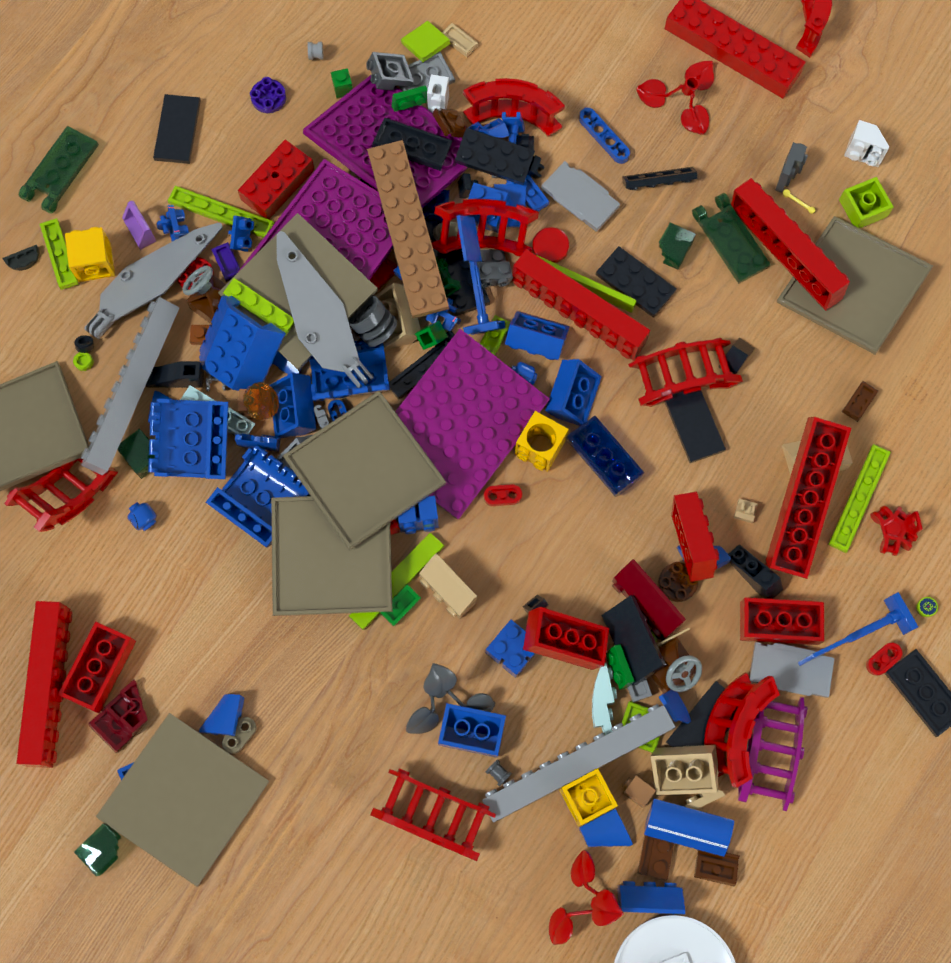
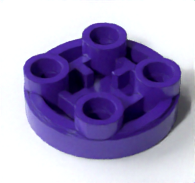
[250,77,286,113]

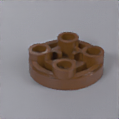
[658,562,699,602]

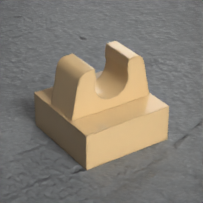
[734,499,758,523]

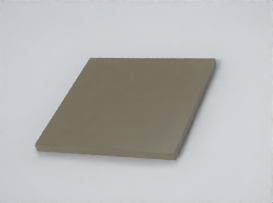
[218,213,378,371]
[777,216,933,355]
[0,361,89,491]
[283,391,446,550]
[271,496,393,616]
[96,713,269,887]

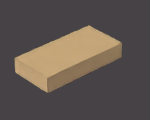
[442,23,478,58]

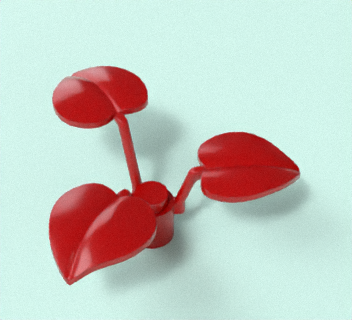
[636,61,714,135]
[549,850,624,945]

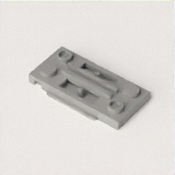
[541,161,620,232]
[749,642,834,698]

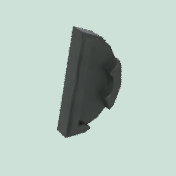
[2,245,39,271]

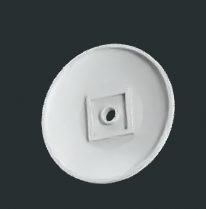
[614,915,736,963]

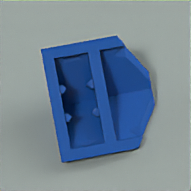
[659,690,691,724]

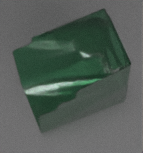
[659,222,696,270]
[117,428,155,479]
[74,823,121,876]

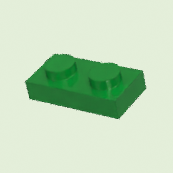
[391,85,428,112]
[379,584,421,626]
[606,645,634,690]

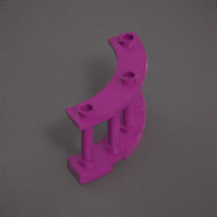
[738,697,808,811]

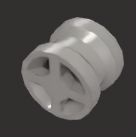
[307,42,323,60]

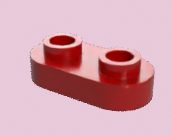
[484,484,522,506]
[866,643,902,676]

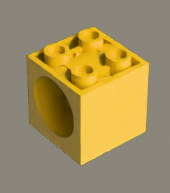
[65,227,115,282]
[515,411,569,472]
[559,768,618,827]

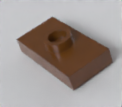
[842,381,878,422]

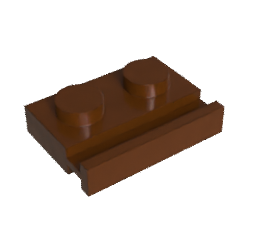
[432,108,467,138]
[637,835,674,880]
[694,850,740,887]

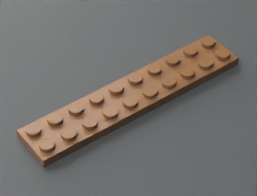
[367,140,449,318]

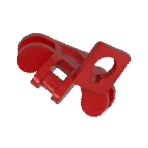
[870,505,923,556]

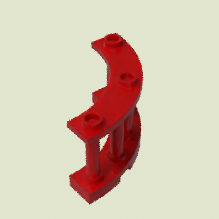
[796,0,832,58]
[463,78,565,137]
[431,199,539,257]
[628,338,743,407]
[4,458,118,532]
[704,673,780,788]
[370,768,496,861]

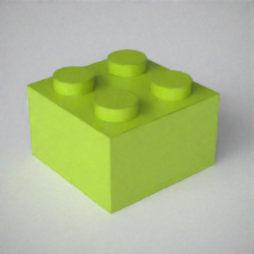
[839,177,894,228]

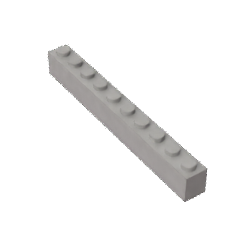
[81,297,179,475]
[482,704,676,822]

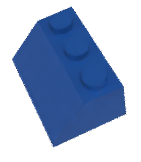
[505,311,570,360]
[545,359,602,427]
[269,373,316,438]
[438,703,506,758]
[618,881,685,914]

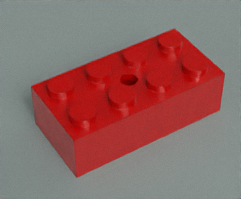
[238,139,315,219]
[671,491,719,582]
[740,598,824,645]
[523,607,609,670]
[58,621,136,713]

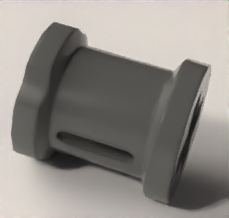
[485,759,512,787]

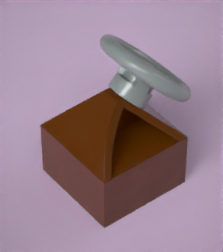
[182,266,226,325]
[651,637,702,694]

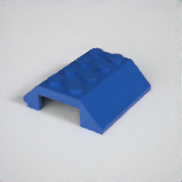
[199,295,286,392]
[309,340,390,401]
[148,399,229,479]
[205,445,310,548]

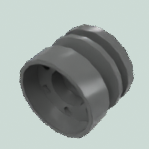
[348,296,397,347]

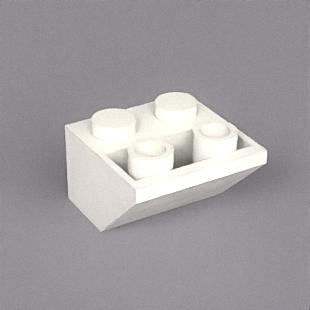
[844,120,889,167]

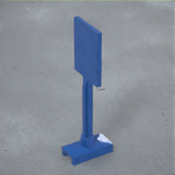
[494,112,527,227]
[456,215,506,335]
[798,592,918,666]

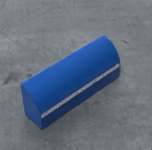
[644,799,734,857]

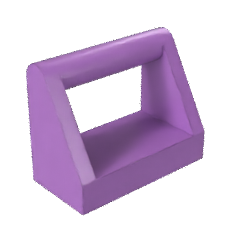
[122,201,156,250]

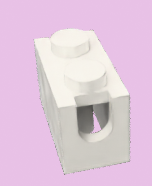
[427,74,449,113]

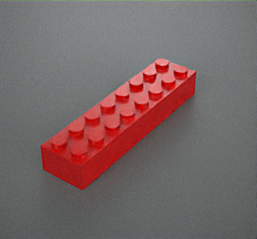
[664,0,806,99]
[730,178,850,311]
[512,249,650,361]
[765,417,852,579]
[16,601,73,768]

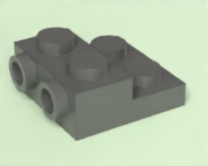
[366,52,414,90]
[775,142,808,192]
[469,249,513,288]

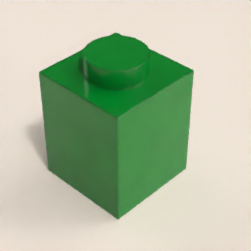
[330,68,353,99]
[415,320,448,350]

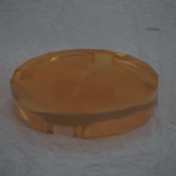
[243,382,279,421]

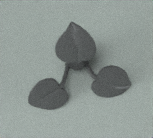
[406,663,495,734]

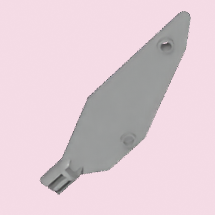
[84,223,223,339]
[277,231,374,388]

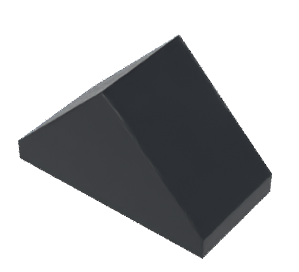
[719,338,755,374]

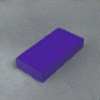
[211,242,240,282]

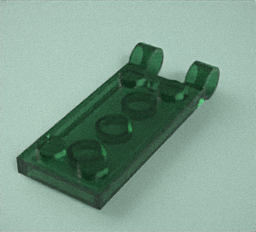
[18,126,99,214]
[692,193,771,284]

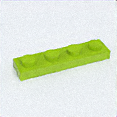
[40,218,79,290]
[223,278,294,336]

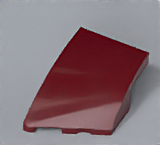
[88,679,148,753]

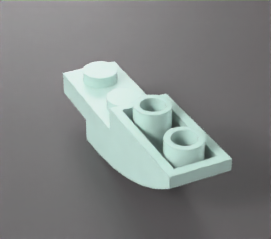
[180,385,255,435]
[592,663,617,735]

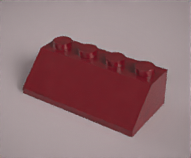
[612,559,686,641]

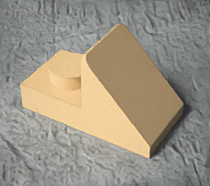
[683,790,725,810]

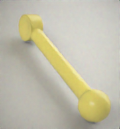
[783,189,815,214]

